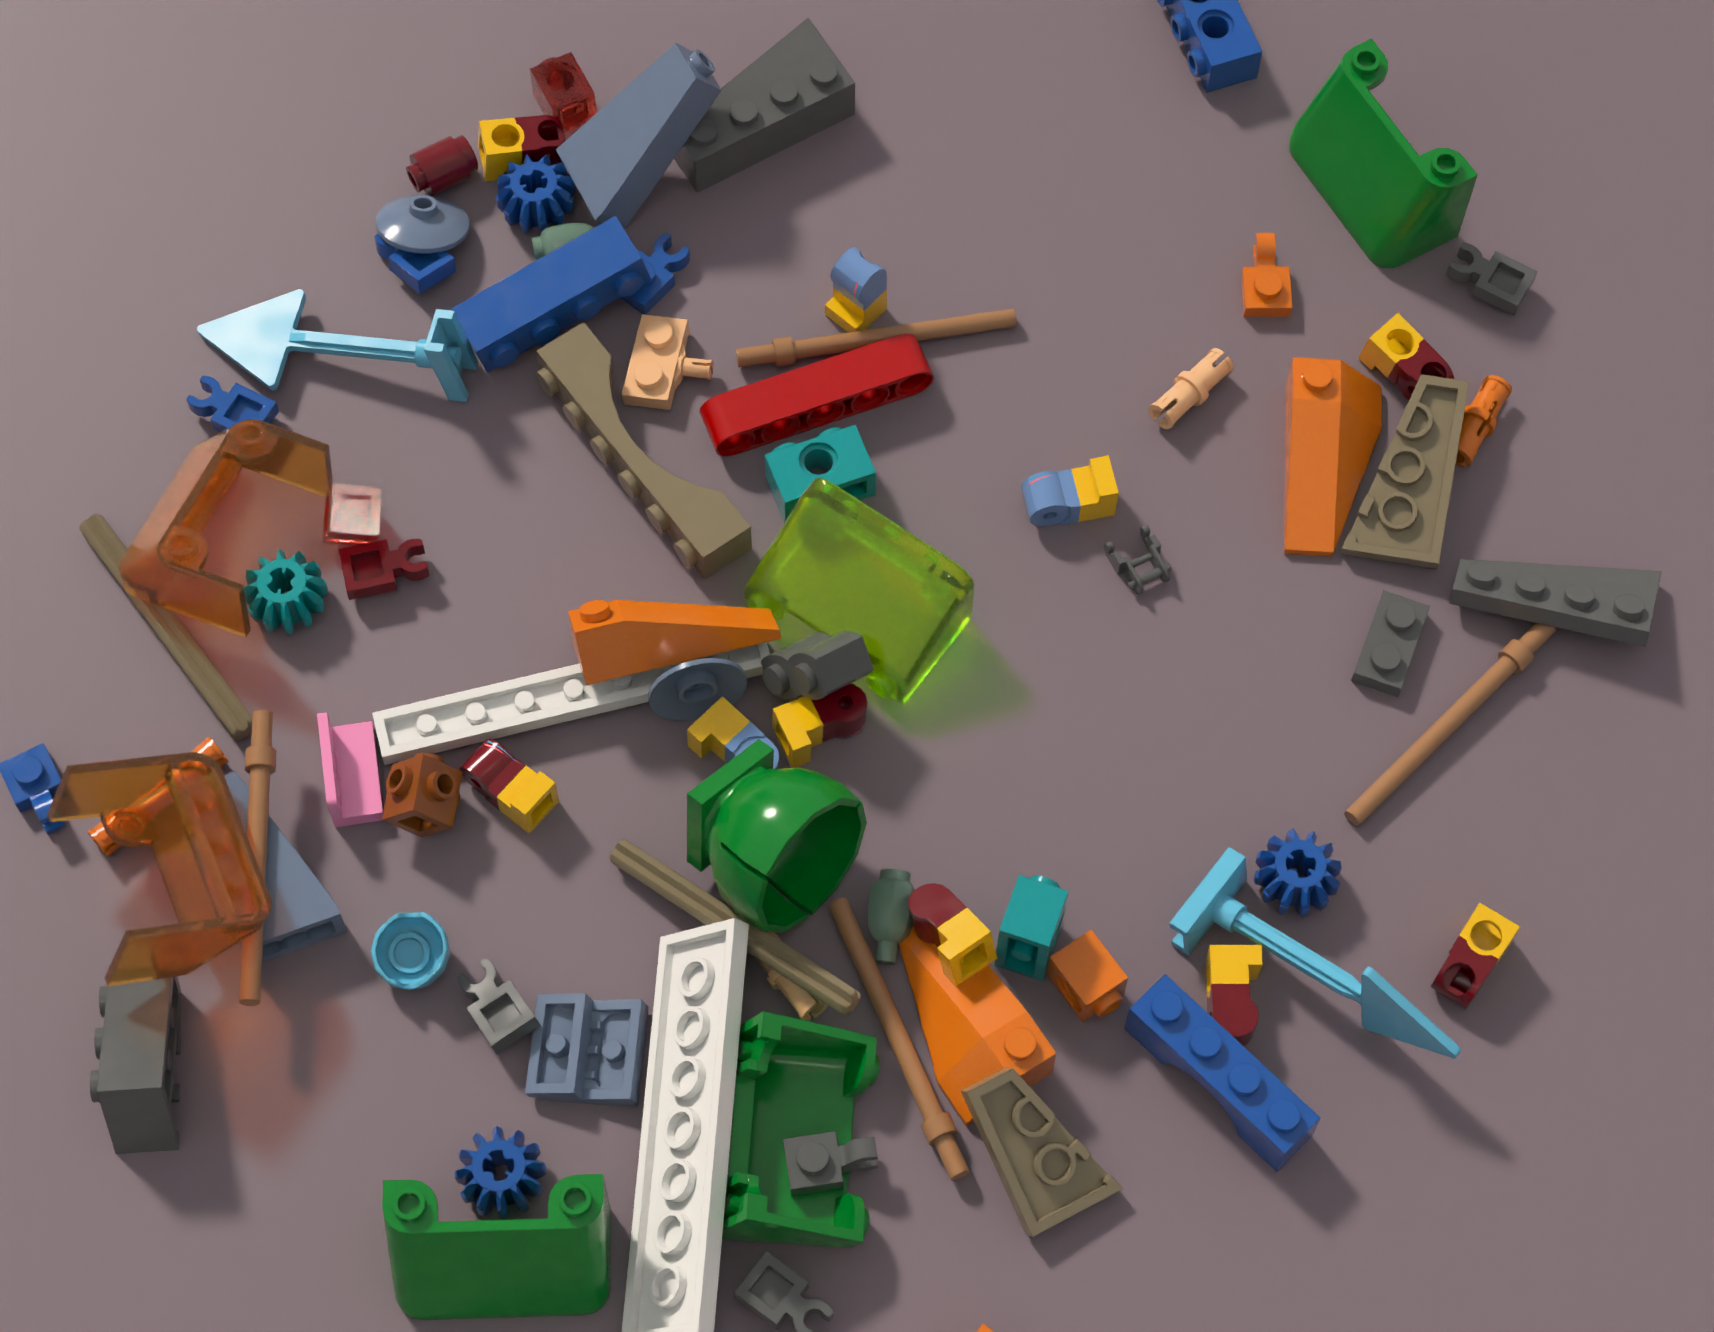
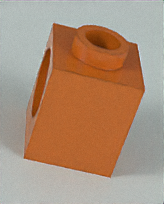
[1046,929,1128,1023]

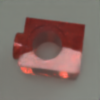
[530,52,597,133]
[322,484,381,546]

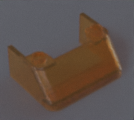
[119,419,334,638]
[48,752,272,986]

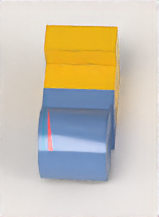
[825,247,887,332]
[1021,455,1119,526]
[687,696,779,769]

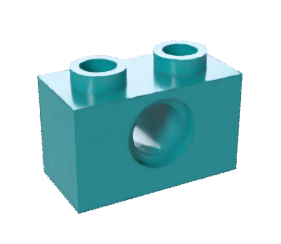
[765,425,876,525]
[994,875,1069,982]

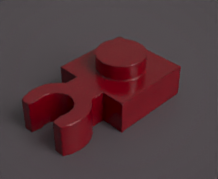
[338,539,430,600]

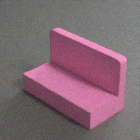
[317,712,384,828]

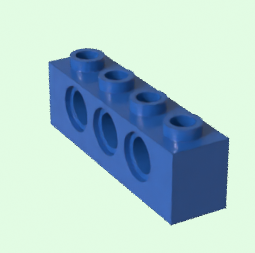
[1157,0,1263,93]

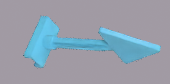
[197,289,478,402]
[1170,847,1462,1059]

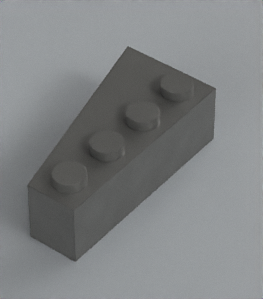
[674,18,855,193]

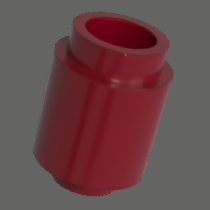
[406,135,479,197]

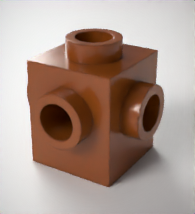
[382,753,463,837]

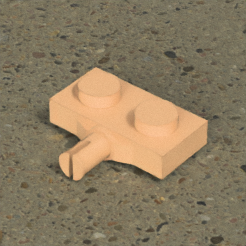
[622,314,714,410]

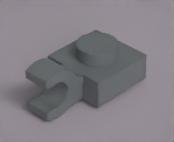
[783,1131,878,1196]

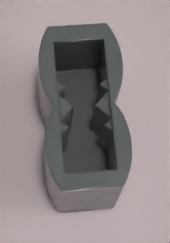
[761,630,874,700]

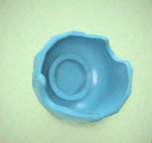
[370,912,451,990]

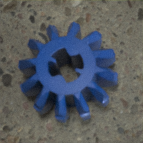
[496,154,575,235]
[1254,828,1342,918]
[455,1126,547,1220]

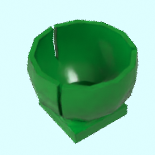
[687,739,867,933]

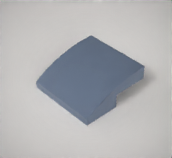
[525,993,649,1105]

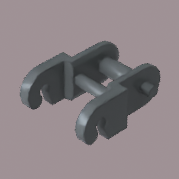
[1104,525,1171,594]

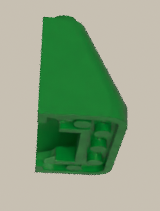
[1289,38,1478,268]
[722,1011,880,1248]
[382,1174,611,1320]

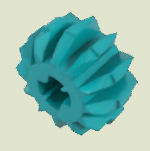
[242,548,328,635]

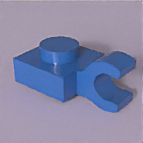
[0,743,67,835]

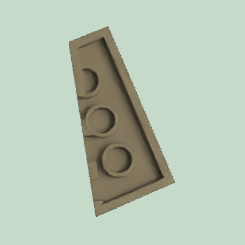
[1341,374,1469,569]

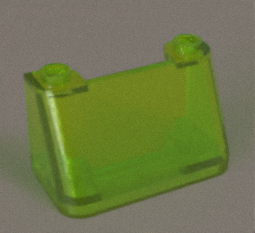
[744,478,974,705]

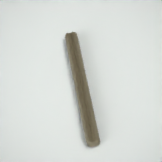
[79,514,252,741]
[610,839,861,1016]

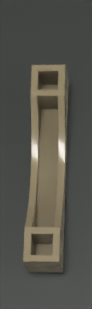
[536,322,752,579]

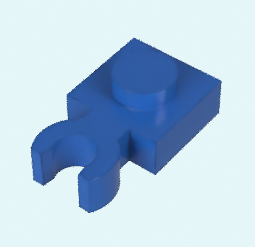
[620,233,690,315]
[374,234,456,294]
[186,376,279,448]

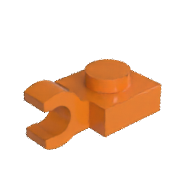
[1241,233,1292,317]

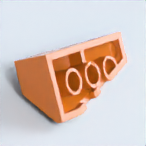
[1284,357,1382,557]
[568,600,781,685]
[898,926,1057,1127]

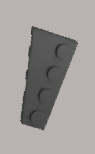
[1449,559,1662,647]

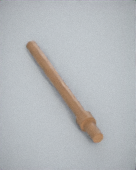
[735,308,1017,368]
[1344,623,1556,826]
[239,710,277,1006]
[829,898,970,1181]

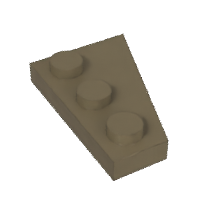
[961,1067,1124,1237]

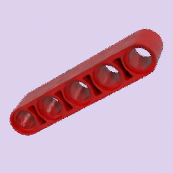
[699,333,934,457]

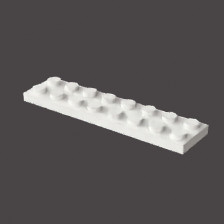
[622,918,749,1332]

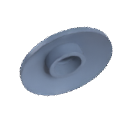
[376,195,470,254]
[648,658,747,721]

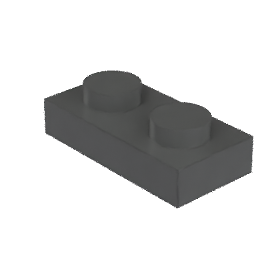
[1351,590,1430,697]

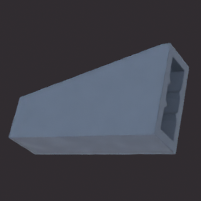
[556,43,722,228]
[187,771,347,962]

